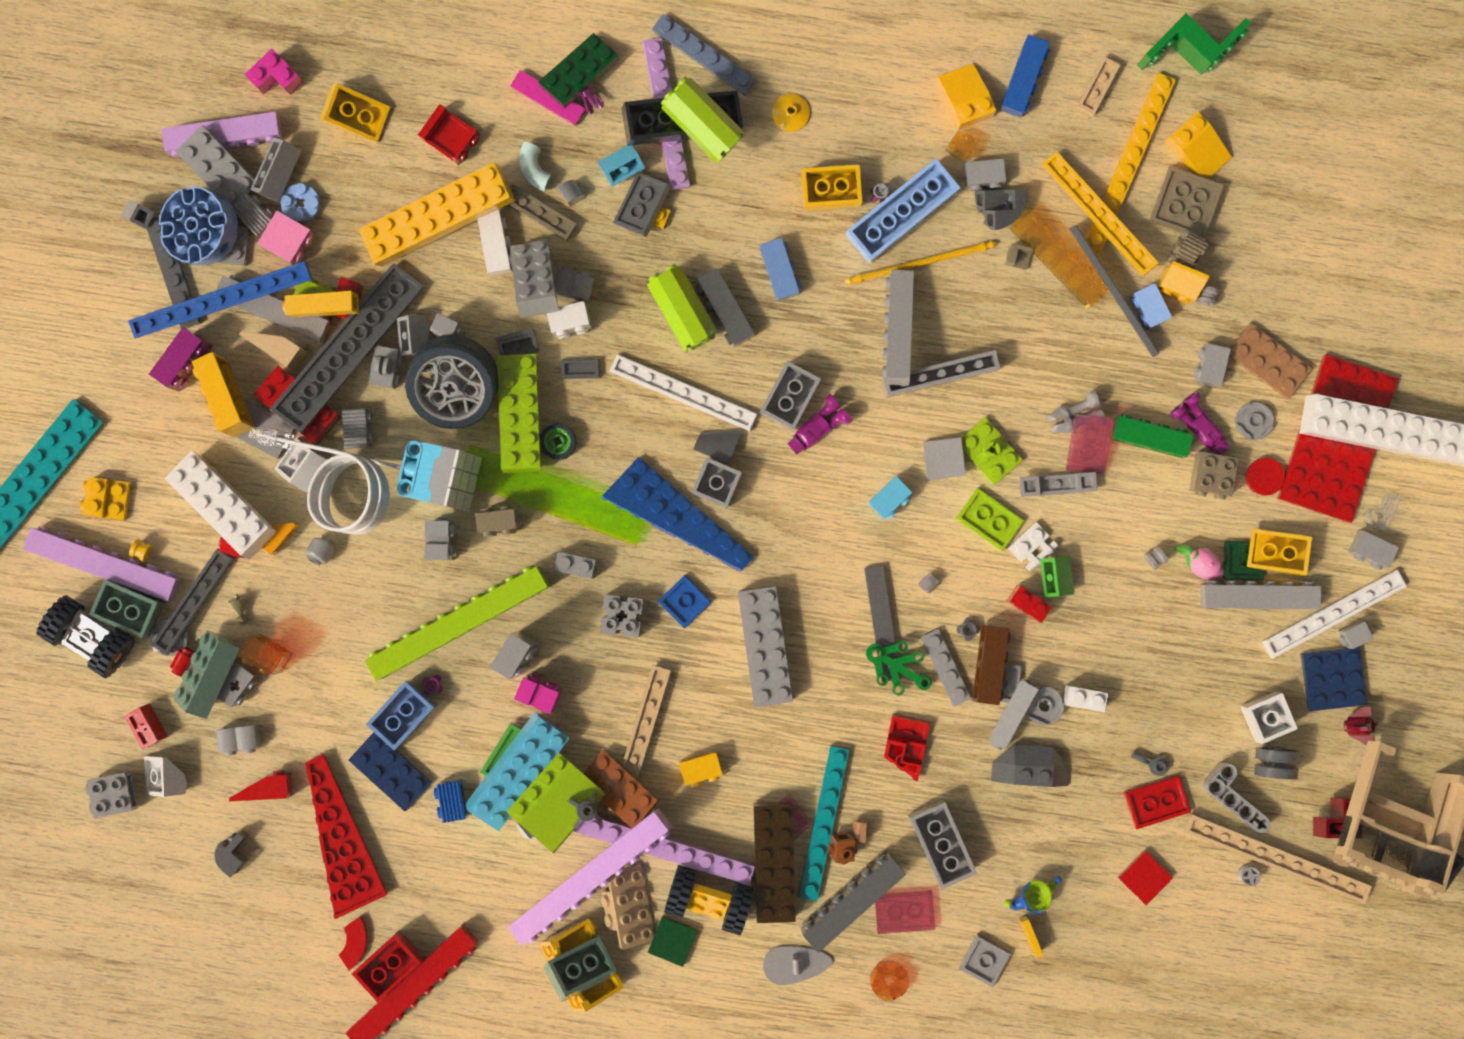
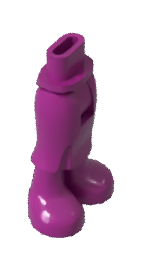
[1169,391,1230,455]
[787,394,853,455]

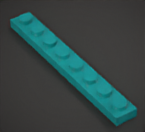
[798,745,849,901]

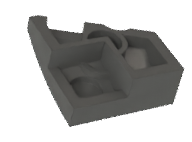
[693,430,742,464]

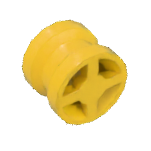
[129,539,153,562]

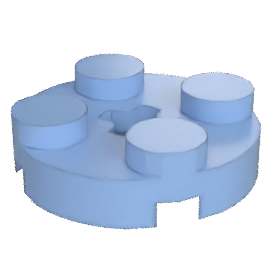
[280,183,320,223]

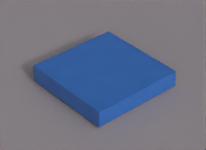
[657,575,711,629]

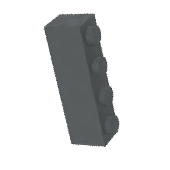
[696,268,755,348]

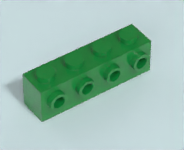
[1109,414,1193,459]

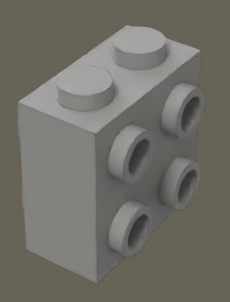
[86,771,138,819]

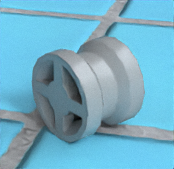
[1196,286,1219,306]
[1144,546,1168,570]
[1237,865,1261,886]

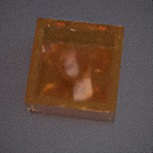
[238,634,293,676]

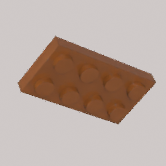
[583,749,660,828]

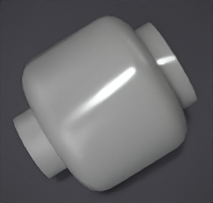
[306,536,335,566]

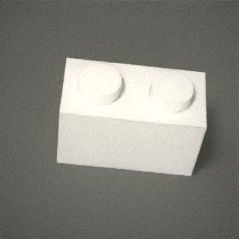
[1063,685,1108,712]

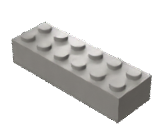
[738,587,793,707]

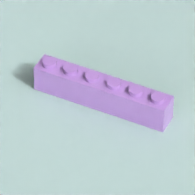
[161,112,283,157]

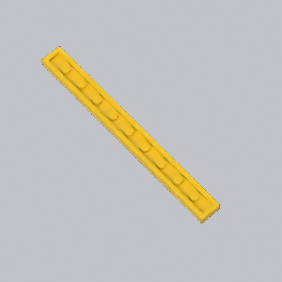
[1085,72,1176,254]

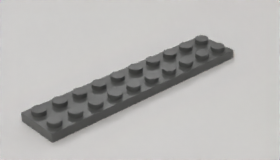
[270,263,424,434]

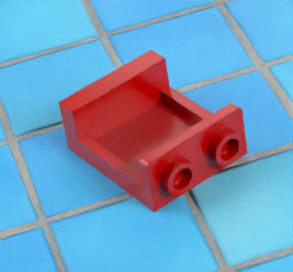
[418,104,480,165]

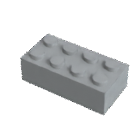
[510,239,559,318]
[489,631,540,680]
[908,799,977,890]

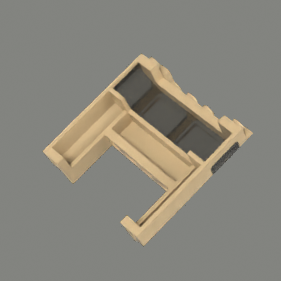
[1333,741,1464,899]

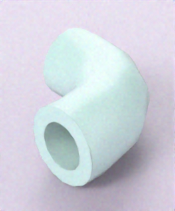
[519,142,552,192]

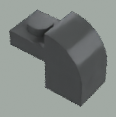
[214,830,249,878]

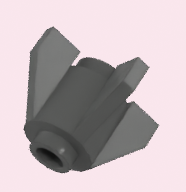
[567,792,603,828]

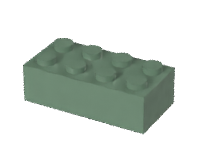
[174,630,240,719]

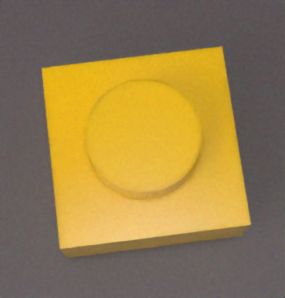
[653,207,671,230]

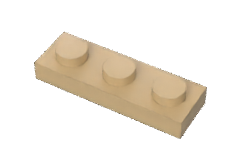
[1076,56,1120,117]

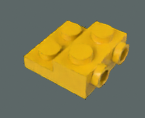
[80,477,131,521]

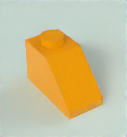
[262,523,300,555]

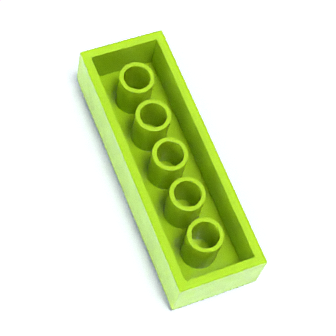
[497,354,542,473]

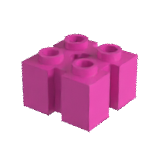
[514,674,562,714]

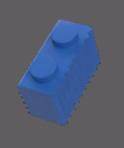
[434,779,468,823]

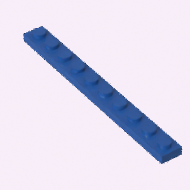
[128,261,313,339]

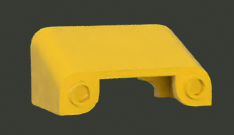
[540,918,624,1012]

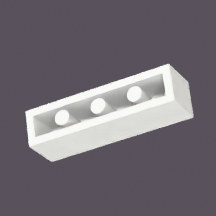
[477,207,512,276]

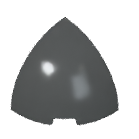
[975,189,1028,230]

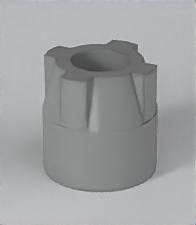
[918,573,939,594]

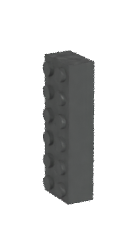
[801,851,906,953]

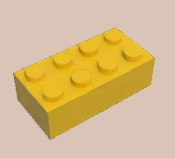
[192,352,255,437]

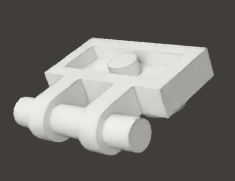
[1008,522,1058,572]

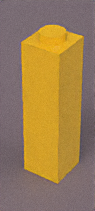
[283,291,359,318]

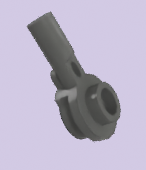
[1131,751,1169,776]

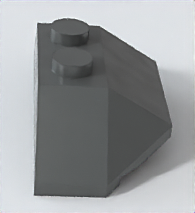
[991,744,1069,787]

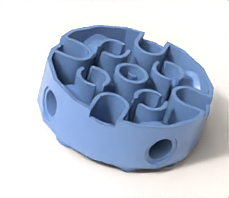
[159,186,238,266]

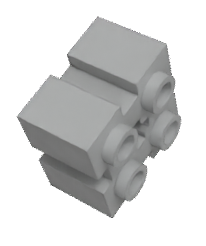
[424,521,458,560]
[600,594,644,637]

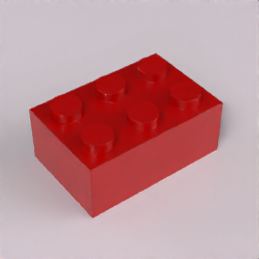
[352,930,425,1003]

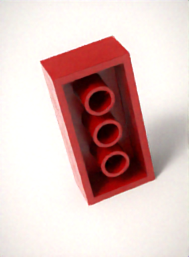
[253,365,341,445]

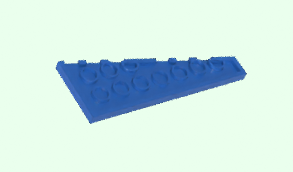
[601,457,754,572]

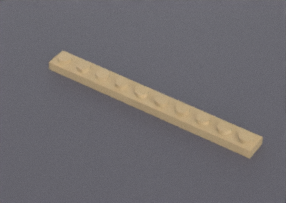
[1183,814,1372,904]

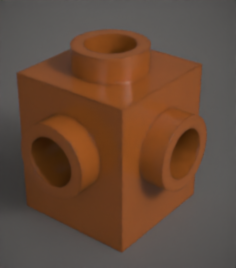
[828,832,857,864]

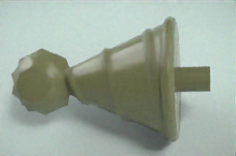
[228,594,247,624]

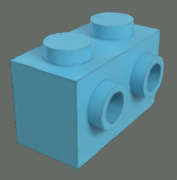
[597,145,645,187]
[867,476,912,520]

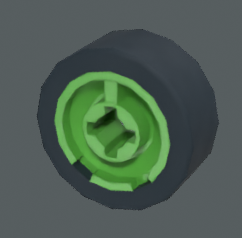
[540,423,577,460]

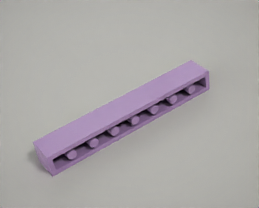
[23,526,182,601]

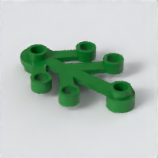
[866,641,932,696]

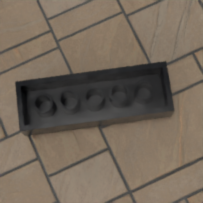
[621,90,743,146]

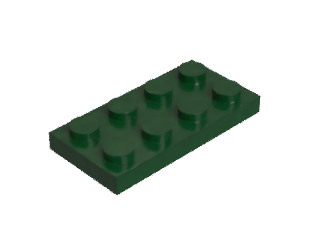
[538,33,620,109]

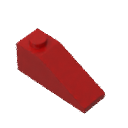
[229,770,292,802]

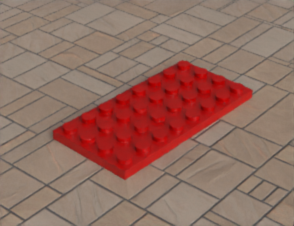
[1277,354,1399,523]

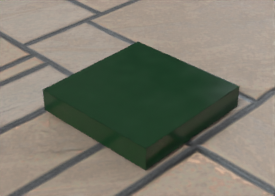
[1223,541,1264,580]
[647,916,698,967]

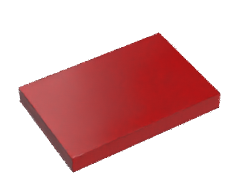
[1123,775,1191,830]

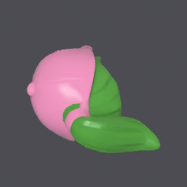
[1175,544,1224,581]

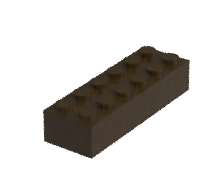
[753,802,796,923]

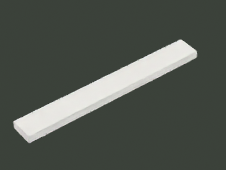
[610,354,757,431]
[1262,569,1407,658]

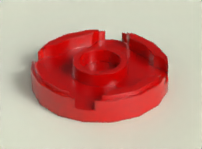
[1245,458,1285,496]

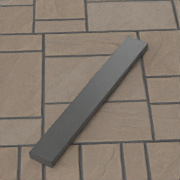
[1069,225,1159,357]

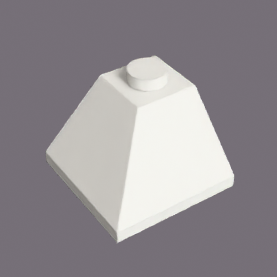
[144,756,187,797]

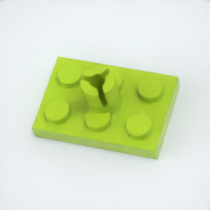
[962,417,1023,485]

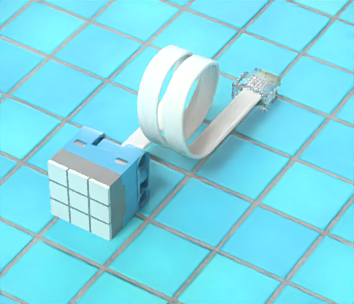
[248,426,482,535]

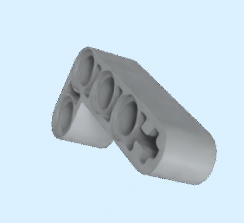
[1203,762,1271,833]

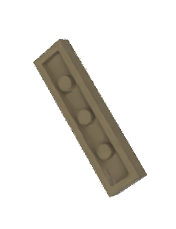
[508,184,577,241]

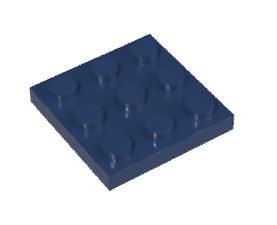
[1300,647,1367,712]

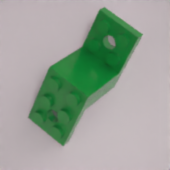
[1137,13,1251,75]

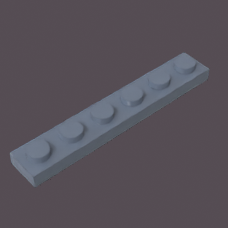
[652,14,756,96]

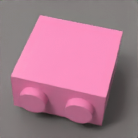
[257,211,314,265]

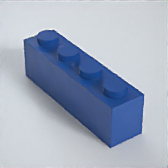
[999,34,1050,118]

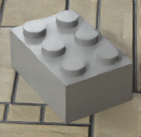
[759,361,821,431]

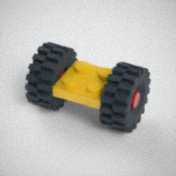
[664,865,754,936]

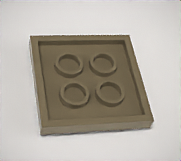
[1149,166,1224,237]

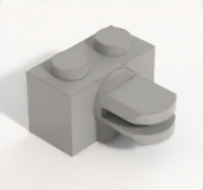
[369,345,404,389]

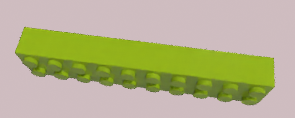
[365,565,551,681]

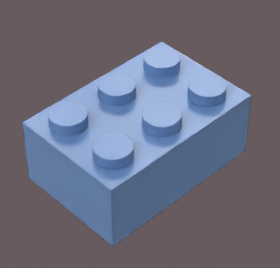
[366,680,437,751]

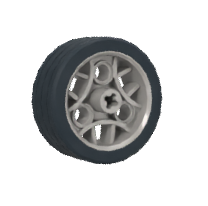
[405,335,498,429]

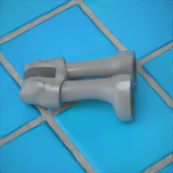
[1047,391,1106,434]

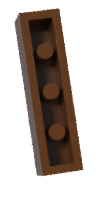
[972,625,1011,705]

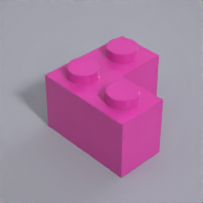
[244,48,303,95]

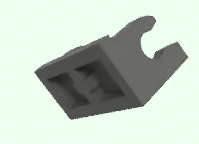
[495,328,540,355]

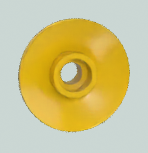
[772,94,810,132]

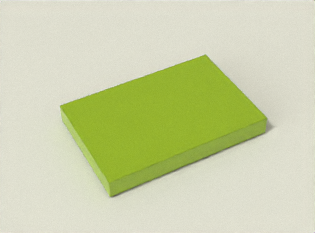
[955,487,1025,552]

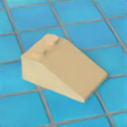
[239,331,309,371]

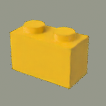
[679,751,723,787]

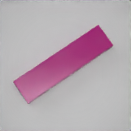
[510,70,585,126]

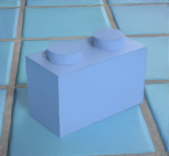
[1130,283,1172,330]

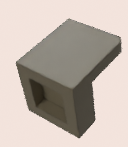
[1005,243,1034,270]

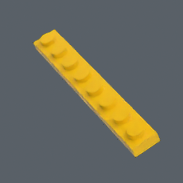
[1042,151,1158,277]

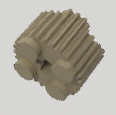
[1166,227,1208,269]

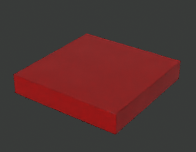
[1117,850,1173,906]

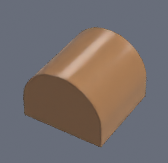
[852,820,869,843]

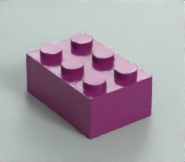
[149,327,213,392]

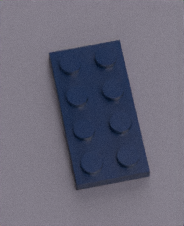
[348,732,432,812]

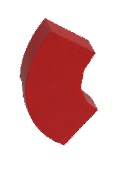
[338,916,367,971]

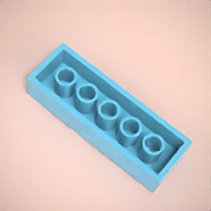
[465,711,569,831]

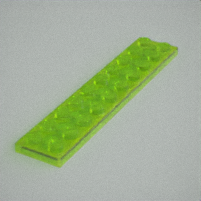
[467,444,646,546]

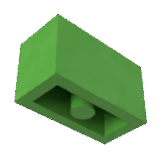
[1040,556,1075,597]

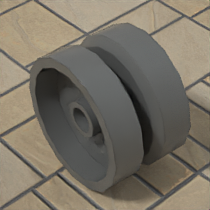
[1254,746,1300,779]

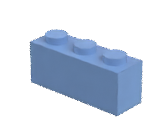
[760,238,801,302]

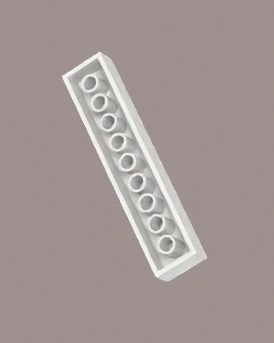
[1299,394,1464,467]

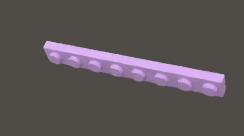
[642,38,690,191]

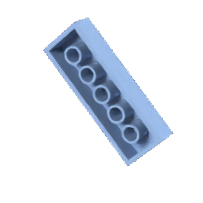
[845,159,960,264]

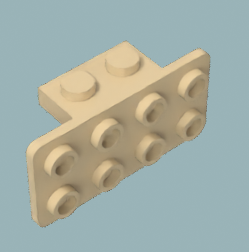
[601,865,654,950]

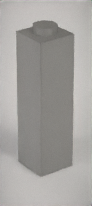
[988,678,1041,750]

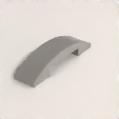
[1019,472,1097,497]

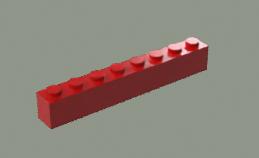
[345,924,479,1039]

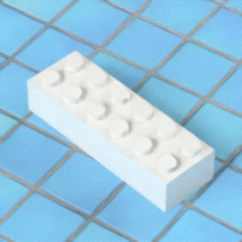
[165,451,277,560]

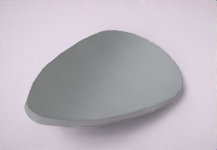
[763,946,832,985]

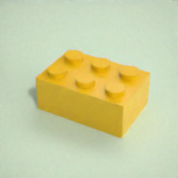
[801,164,862,211]

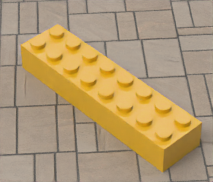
[358,162,516,267]

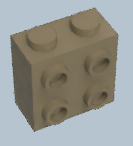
[1189,452,1239,500]
[475,506,523,537]

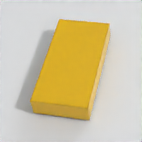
[1019,916,1044,958]

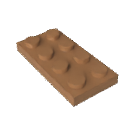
[1229,323,1312,399]

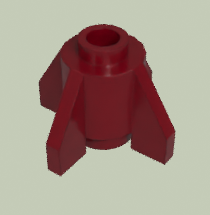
[1344,706,1379,745]

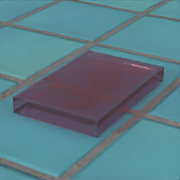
[1066,414,1114,474]
[875,890,935,934]

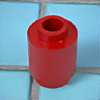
[170,647,195,677]

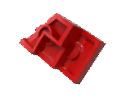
[884,714,930,782]

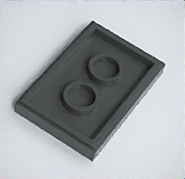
[613,172,671,237]

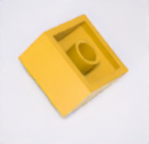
[1157,261,1209,304]

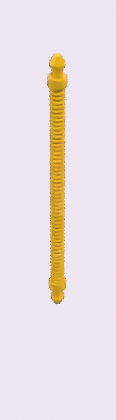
[845,241,996,285]

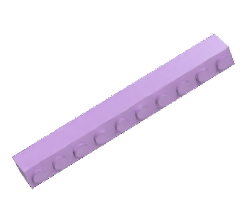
[507,808,673,946]
[574,814,755,885]

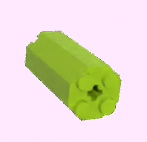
[661,76,746,164]
[647,264,718,353]

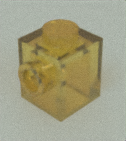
[945,131,977,163]

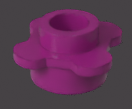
[422,675,443,696]

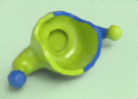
[1004,876,1062,914]

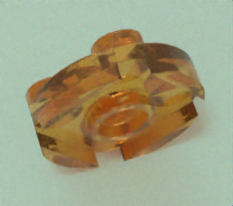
[870,960,909,1001]

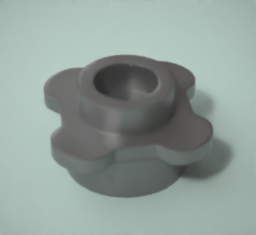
[956,618,980,641]

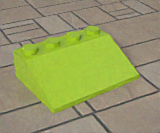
[507,753,605,854]

